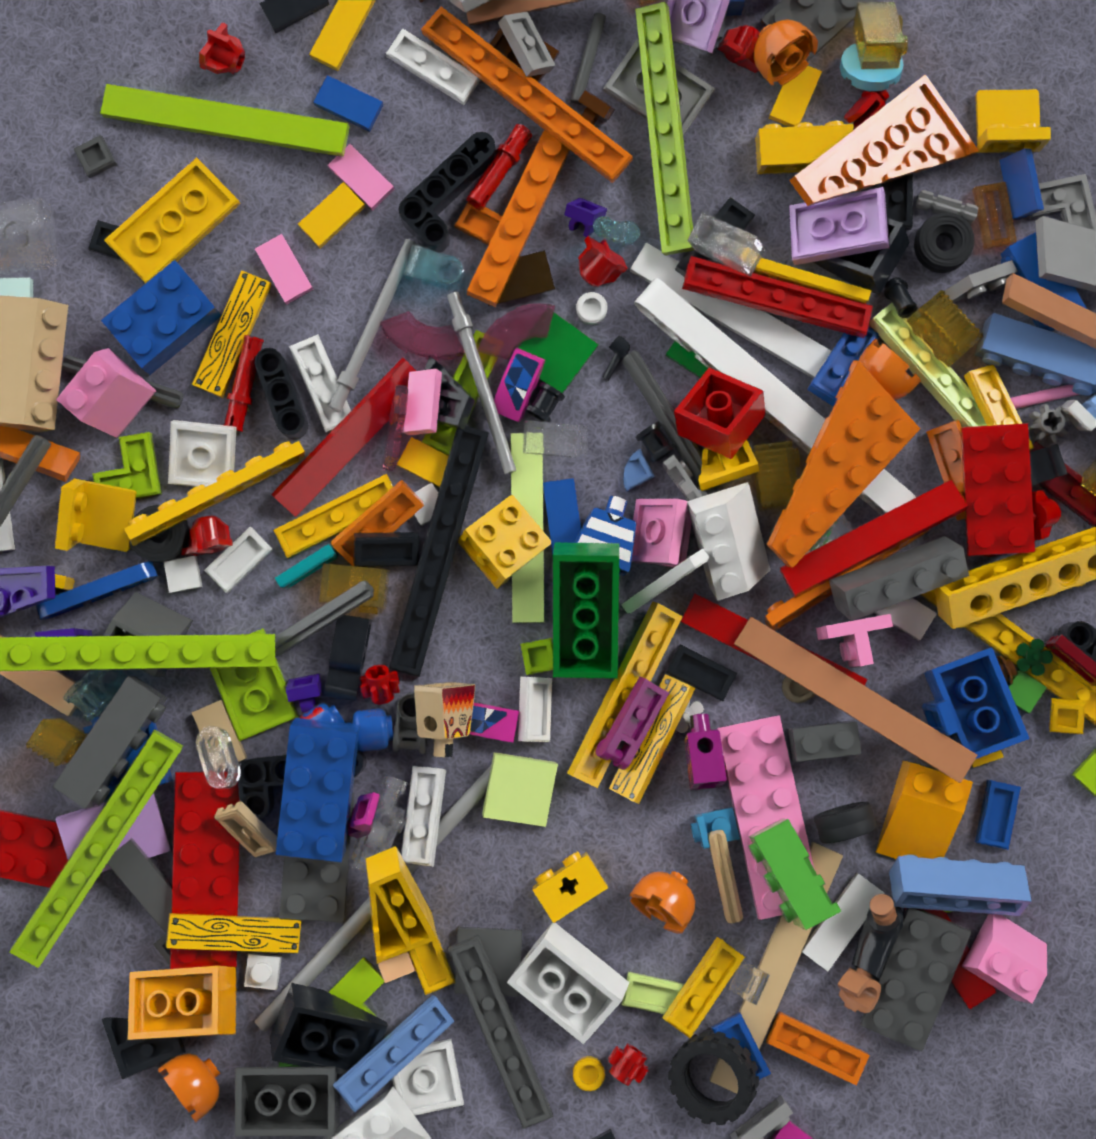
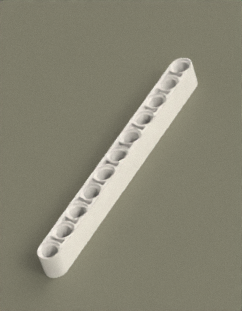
[634,278,916,514]

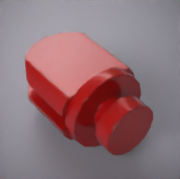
[844,90,889,129]

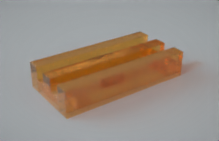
[972,182,1017,250]

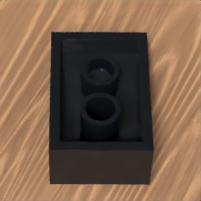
[813,218,910,295]
[270,983,388,1075]

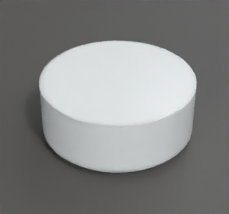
[576,292,607,325]

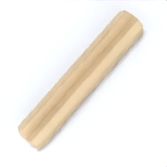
[708,830,743,923]

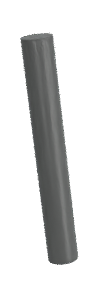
[570,13,606,105]

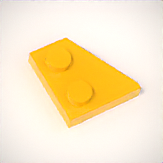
[698,440,759,491]

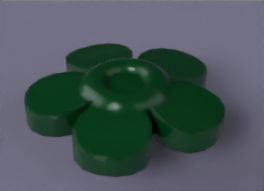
[1016,639,1053,676]

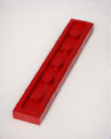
[682,256,873,338]
[271,358,416,517]
[780,480,968,598]
[681,594,868,686]

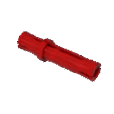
[466,124,532,210]
[223,335,264,432]

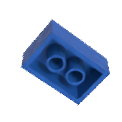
[101,260,222,375]
[924,647,1030,759]

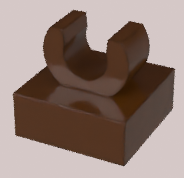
[578,90,615,125]

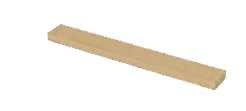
[710,842,843,1094]

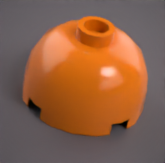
[754,19,818,85]
[859,339,921,400]
[629,871,695,934]
[158,1053,220,1122]

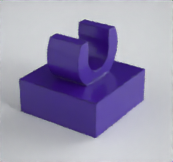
[564,198,607,237]
[286,673,322,713]

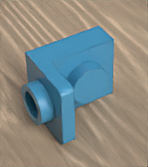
[690,807,740,849]

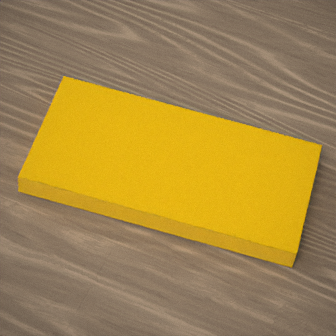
[104,157,241,284]

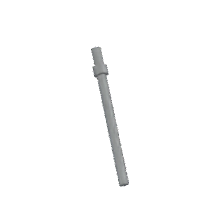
[329,239,417,412]
[447,292,517,475]

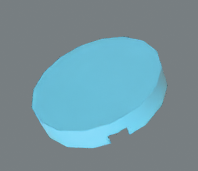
[839,41,904,91]

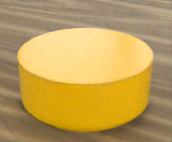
[573,1056,605,1091]

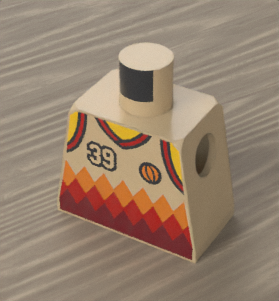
[414,682,475,757]

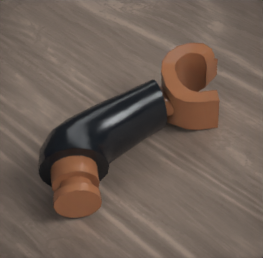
[838,894,903,1013]

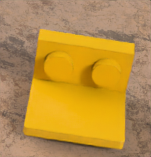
[975,89,1051,153]
[55,478,137,552]
[458,495,551,589]

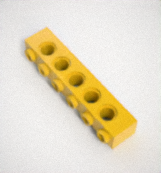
[934,527,1096,629]

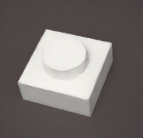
[244,952,282,990]

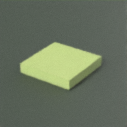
[482,752,558,827]

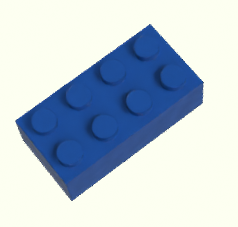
[276,718,360,862]

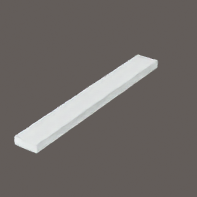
[630,243,831,379]

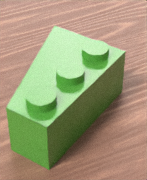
[748,818,842,930]

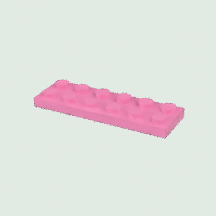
[716,715,815,920]

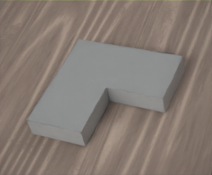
[1029,174,1096,231]

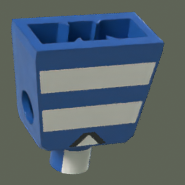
[574,496,636,576]

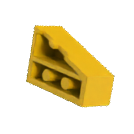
[365,846,437,964]

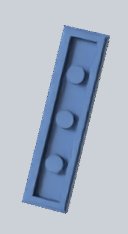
[333,995,455,1112]

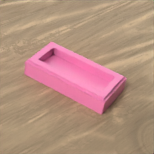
[328,144,394,211]
[255,234,314,305]
[403,369,442,436]

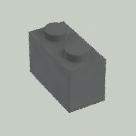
[787,721,862,762]

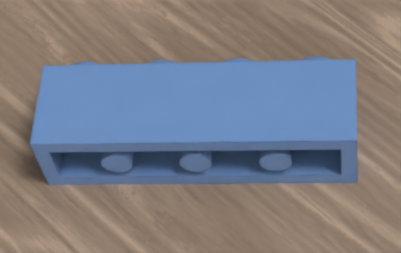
[974,313,1096,396]
[889,855,1031,916]

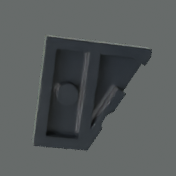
[425,357,475,430]
[102,1017,186,1079]

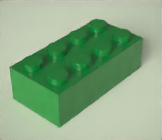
[553,542,620,678]

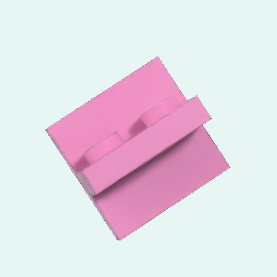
[631,499,692,568]
[816,614,893,667]

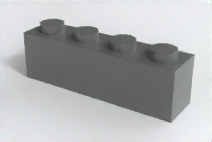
[829,536,969,621]
[53,676,168,809]

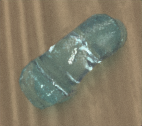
[593,216,640,245]

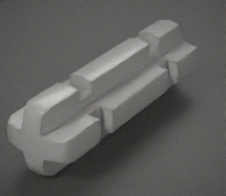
[916,190,978,224]

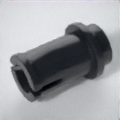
[884,277,918,318]

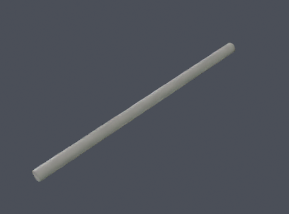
[255,765,491,1032]

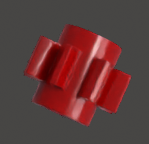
[360,665,400,705]
[608,1043,649,1086]

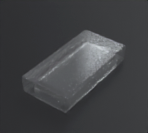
[523,420,588,459]

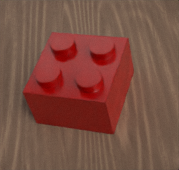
[674,367,766,459]

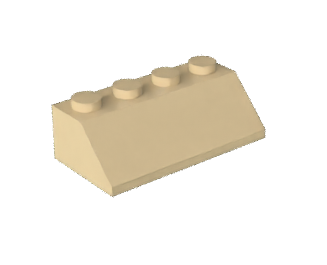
[0,295,68,432]

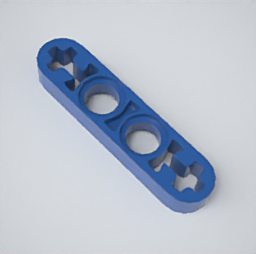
[35,561,158,620]

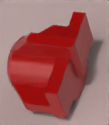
[199,23,245,74]
[717,25,760,73]
[578,236,628,287]
[1032,490,1061,540]
[181,516,233,556]

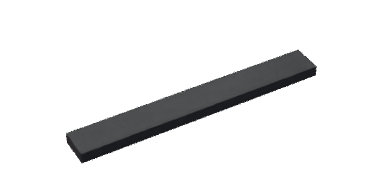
[389,426,489,677]

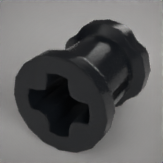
[525,382,565,424]
[635,421,676,463]

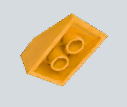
[875,761,973,859]
[128,966,236,1040]

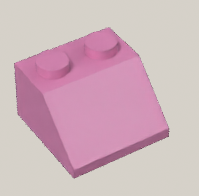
[56,348,156,438]
[962,914,1047,1004]

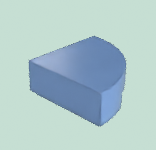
[623,449,655,492]

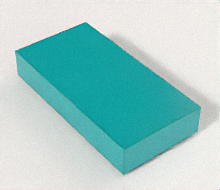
[275,544,338,590]

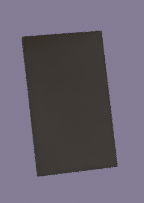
[488,250,555,307]

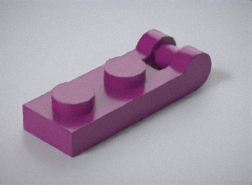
[596,676,669,770]

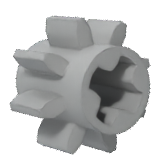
[1028,404,1070,444]

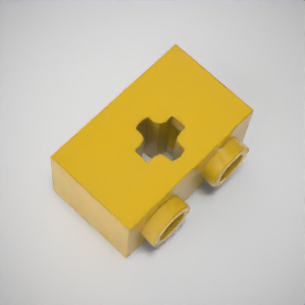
[532,851,608,923]

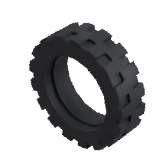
[668,1031,759,1125]

